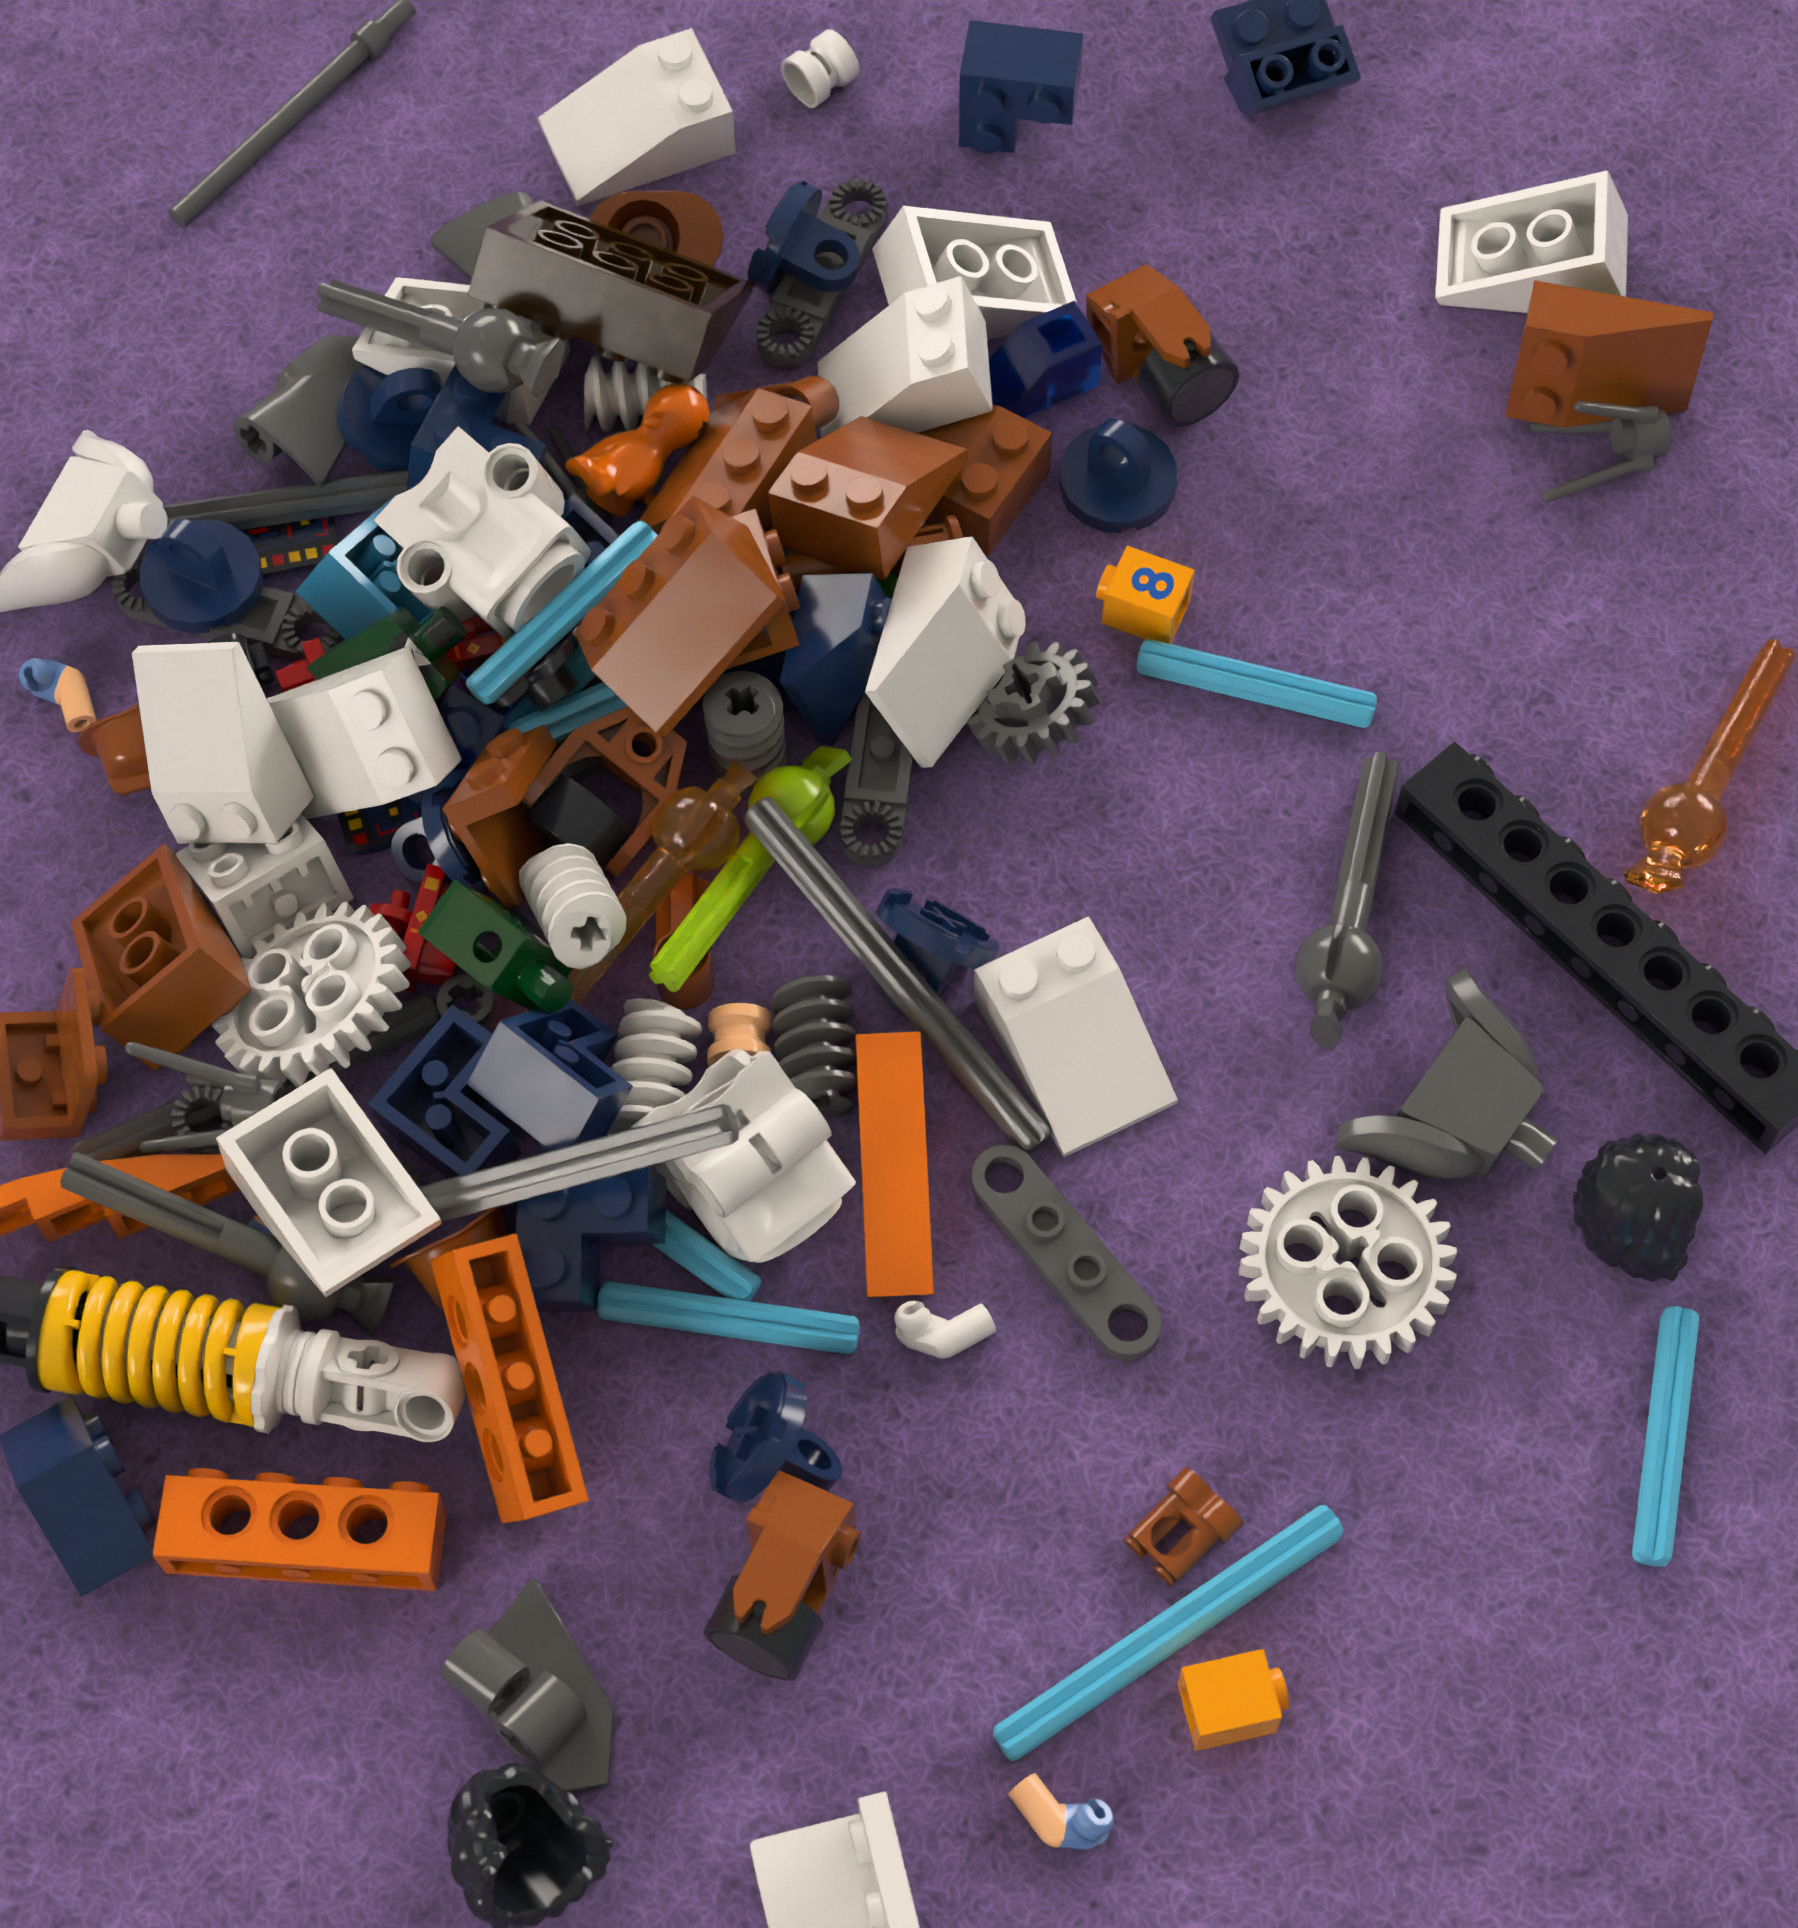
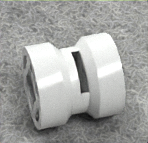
[781,29,860,108]

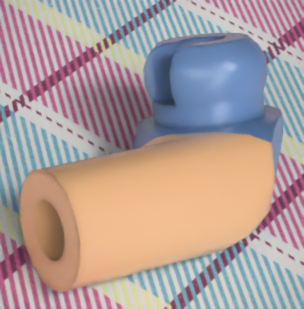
[19,658,97,733]
[1008,1773,1114,1850]

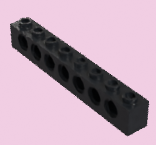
[1395,741,1798,1155]

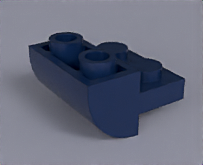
[1210,0,1361,116]

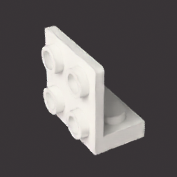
[176,814,354,959]
[750,1791,920,1928]

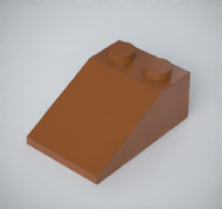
[1505,280,1714,428]
[918,405,1052,557]
[768,416,969,580]
[70,843,251,1071]

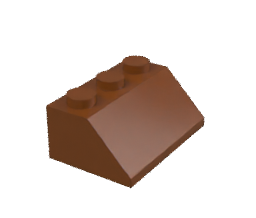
[639,388,817,535]
[574,495,786,737]

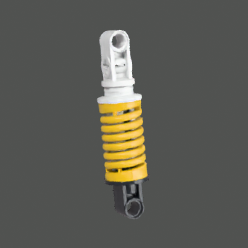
[0,1265,467,1442]

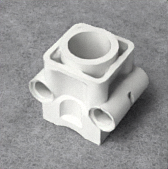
[374,426,591,641]
[630,1049,856,1263]

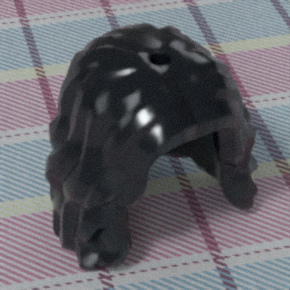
[1573,1134,1703,1282]
[447,1763,614,1928]

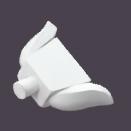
[0,430,168,612]

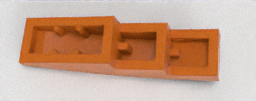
[856,1031,934,1297]
[0,1154,240,1243]

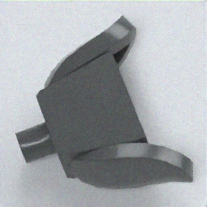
[1334,967,1559,1180]

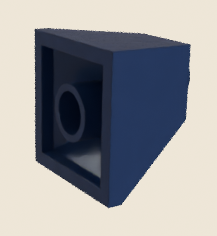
[780,573,892,746]

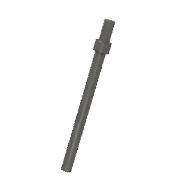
[168,0,416,227]

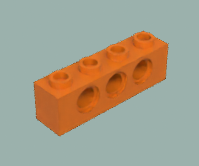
[430,1233,589,1524]
[152,1468,447,1591]

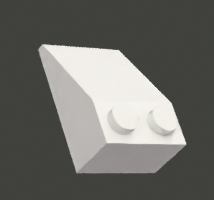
[538,28,736,206]
[1435,170,1628,313]
[872,206,1081,340]
[818,276,993,438]
[352,277,570,425]
[865,537,1026,768]
[132,642,314,843]
[267,646,462,819]
[974,916,1178,1158]
[216,1068,442,1297]

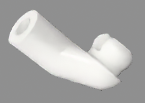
[894,1301,997,1359]

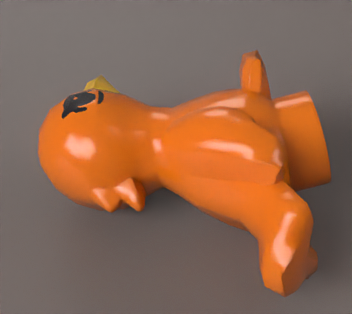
[565,383,710,517]

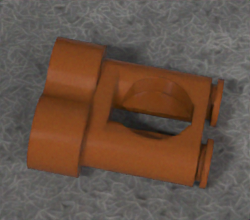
[1123,1467,1244,1587]

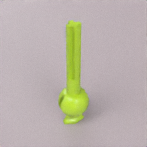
[649,746,852,992]

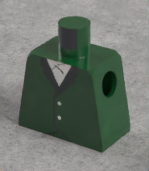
[306,606,467,703]
[418,879,573,1013]

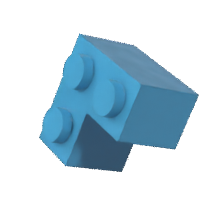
[296,495,433,639]

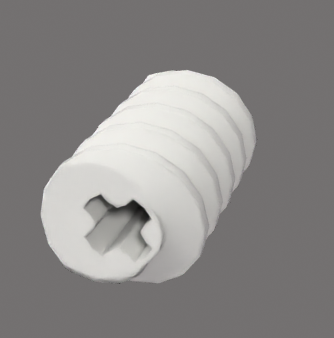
[584,356,707,432]
[519,843,626,970]
[607,998,702,1135]

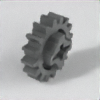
[967,642,1101,765]

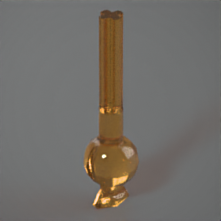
[1623,639,1796,894]
[524,759,758,1013]

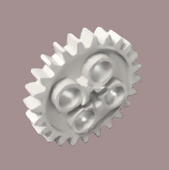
[212,902,411,1088]
[1239,1156,1457,1369]

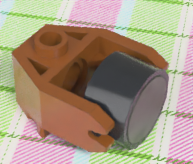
[1086,264,1240,428]
[521,706,687,878]
[703,1470,862,1681]

